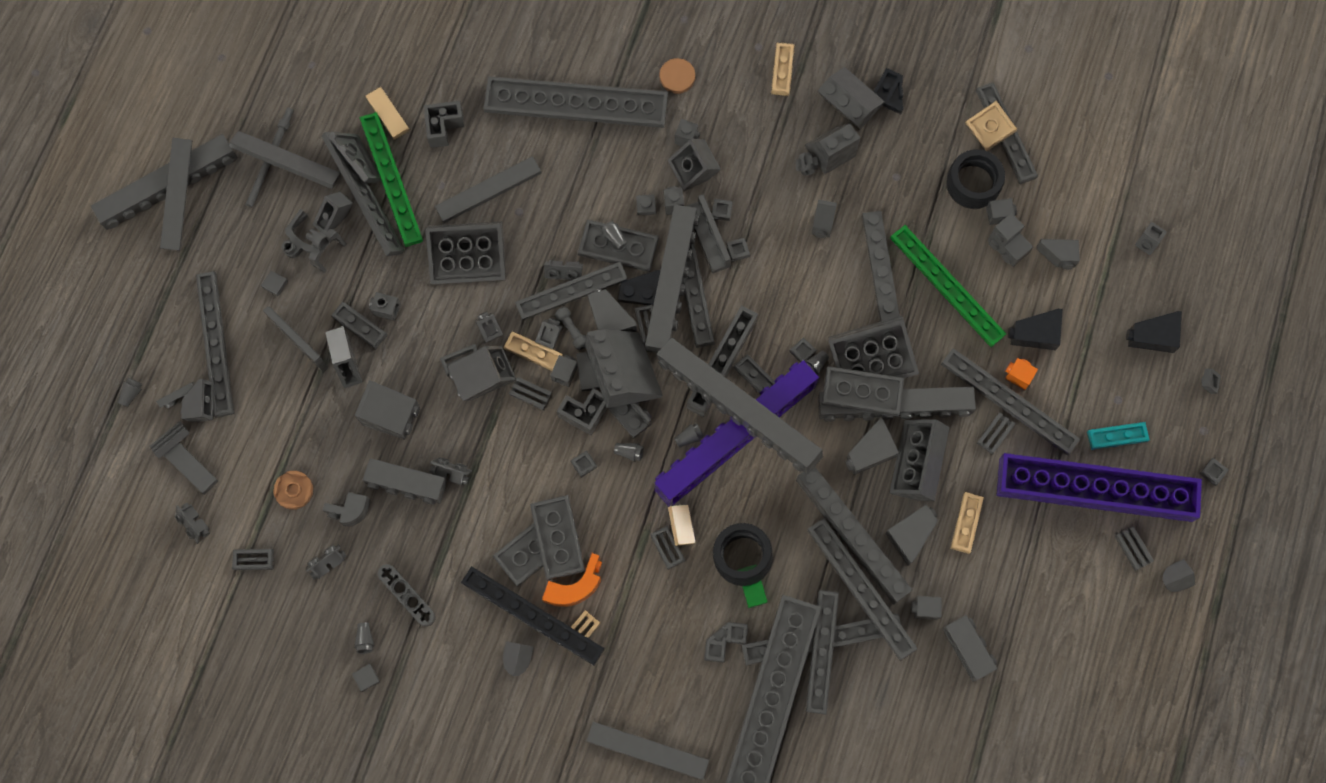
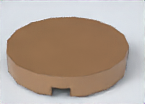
[659,58,695,94]
[273,471,313,510]

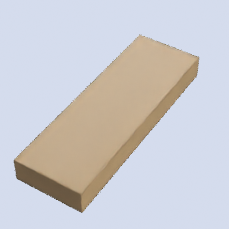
[771,43,794,96]
[366,87,410,140]
[504,332,563,371]
[950,492,984,554]

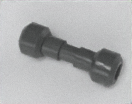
[555,307,586,350]

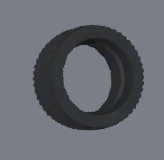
[947,149,1005,209]
[713,523,773,586]

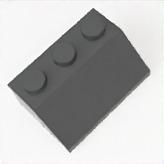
[817,67,885,130]

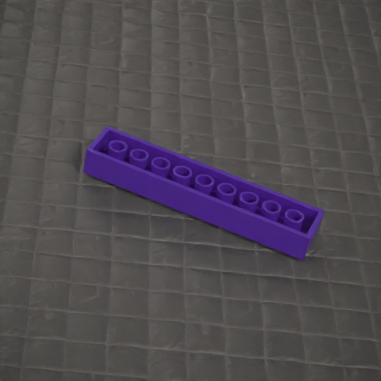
[654,360,819,507]
[996,453,1202,522]

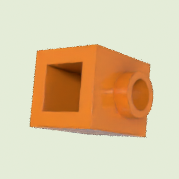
[1005,358,1038,390]

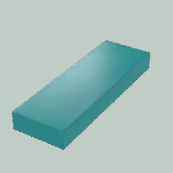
[1087,422,1150,450]

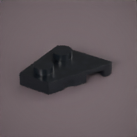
[873,68,903,114]

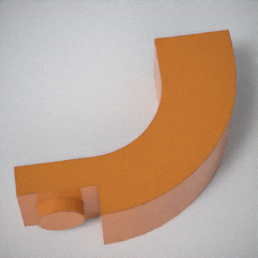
[542,553,602,607]

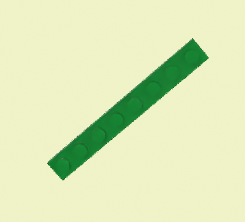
[359,112,423,247]
[890,225,1006,348]

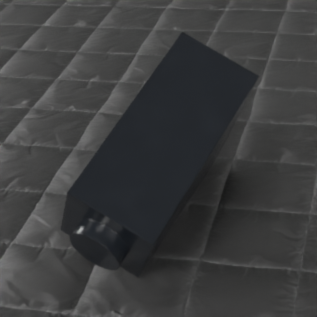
[1008,308,1063,350]
[1126,311,1182,353]

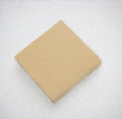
[965,101,1017,151]

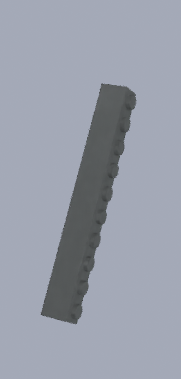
[657,338,823,475]

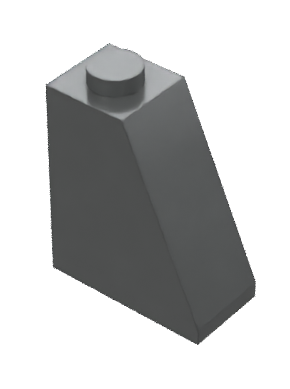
[588,289,637,332]
[325,326,362,388]
[845,418,899,475]
[885,504,938,566]

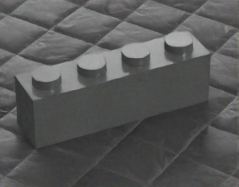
[363,458,447,505]

